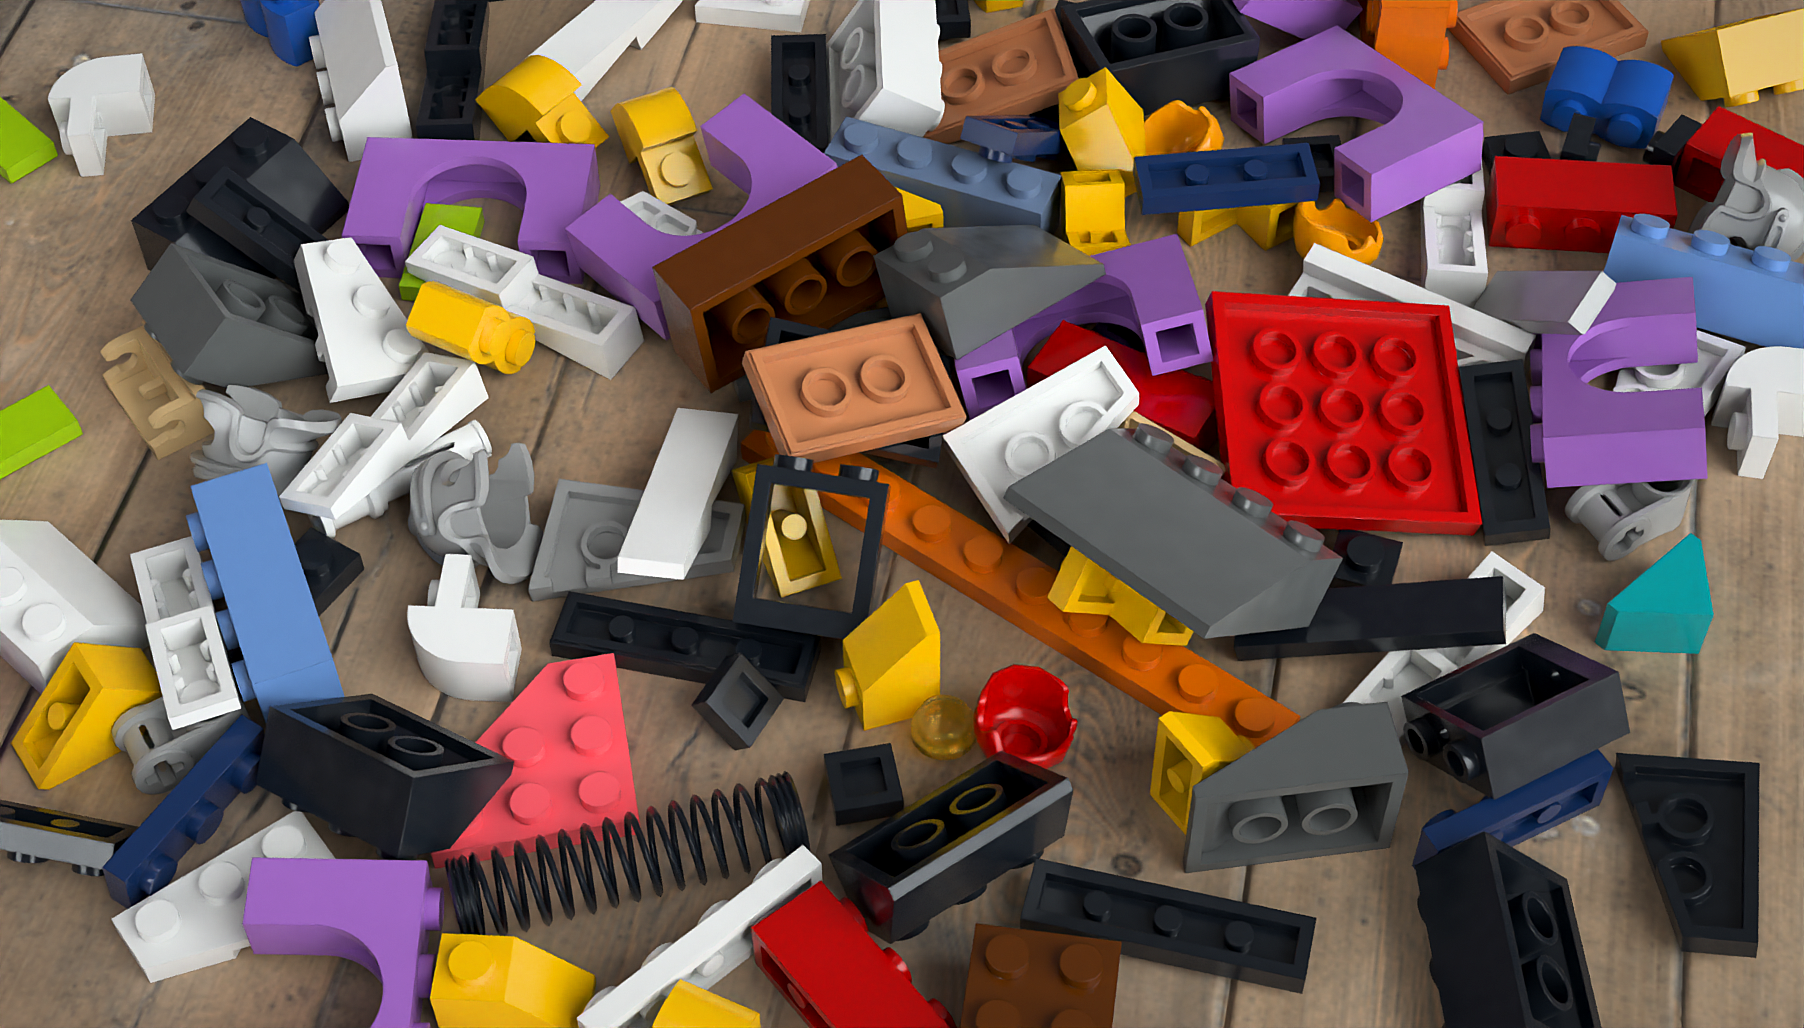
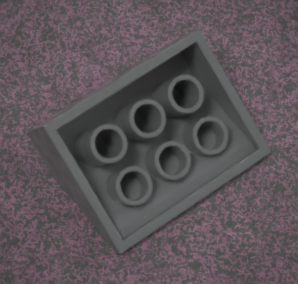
[1003,423,1343,639]

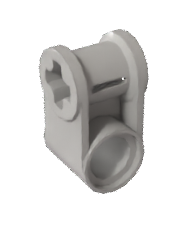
[1565,479,1694,561]
[111,685,252,795]

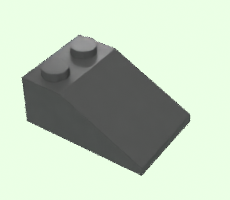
[873,225,1106,360]
[130,243,328,388]
[1182,702,1409,873]

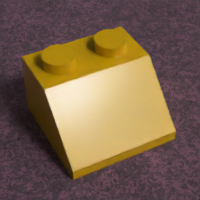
[1661,8,1804,108]

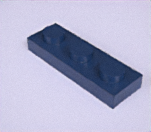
[960,115,1070,163]
[1133,143,1320,215]
[102,714,265,909]
[1412,749,1614,869]

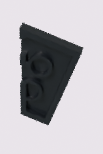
[1615,753,1760,958]

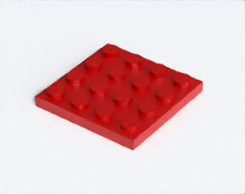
[1205,291,1482,536]

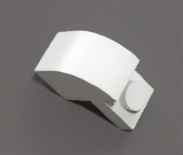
[48,53,155,177]
[1711,346,1804,479]
[407,554,522,702]

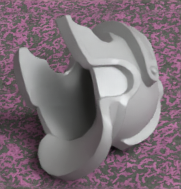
[1687,133,1804,261]
[190,385,342,509]
[408,443,544,584]

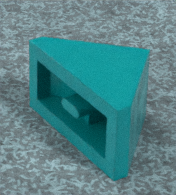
[1595,533,1714,654]

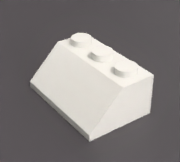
[309,0,413,162]
[826,0,945,143]
[0,520,150,694]

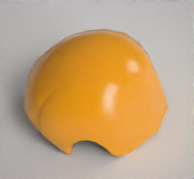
[1144,100,1225,156]
[1293,198,1384,265]

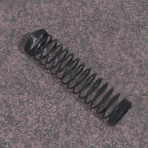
[445,771,810,936]

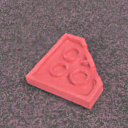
[431,653,641,869]

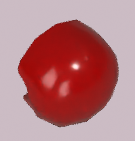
[973,664,1078,769]

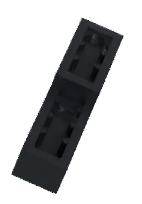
[416,0,490,141]

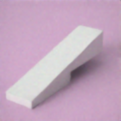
[525,0,683,101]
[1420,161,1488,308]
[405,225,644,380]
[279,352,489,520]
[618,408,738,580]
[130,536,241,730]
[1343,551,1545,747]

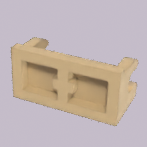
[101,320,214,460]

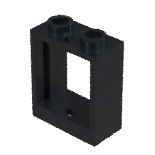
[732,454,891,639]
[1401,633,1630,800]

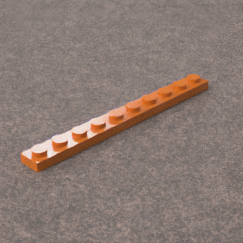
[741,429,1301,748]

